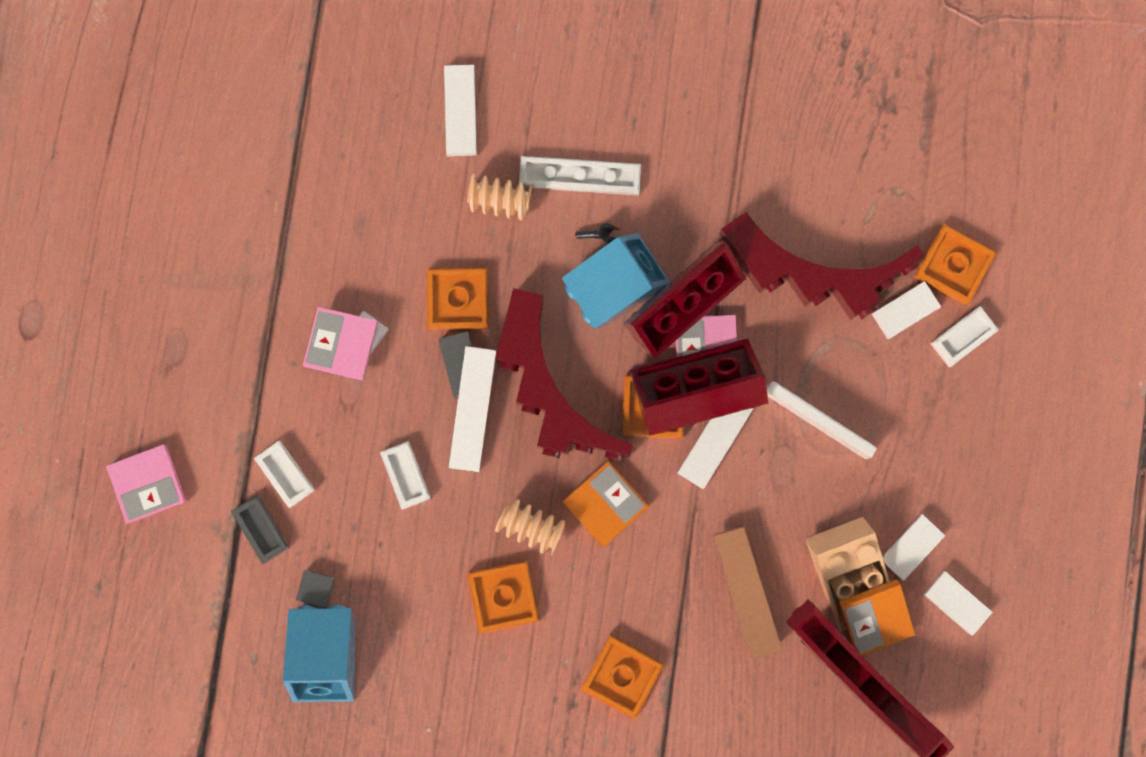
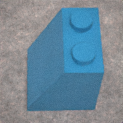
[562,233,670,329]
[283,605,355,702]

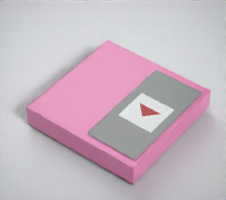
[303,307,378,381]
[675,315,737,357]
[106,444,186,524]

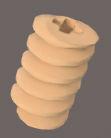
[467,174,533,221]
[495,499,565,556]

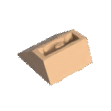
[806,517,890,632]

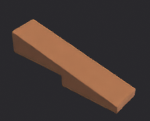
[713,526,783,660]

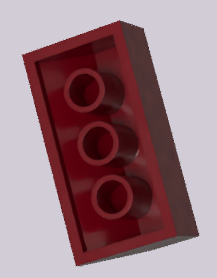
[624,241,746,359]
[630,338,769,436]

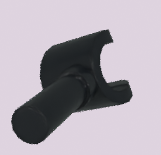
[575,223,620,243]

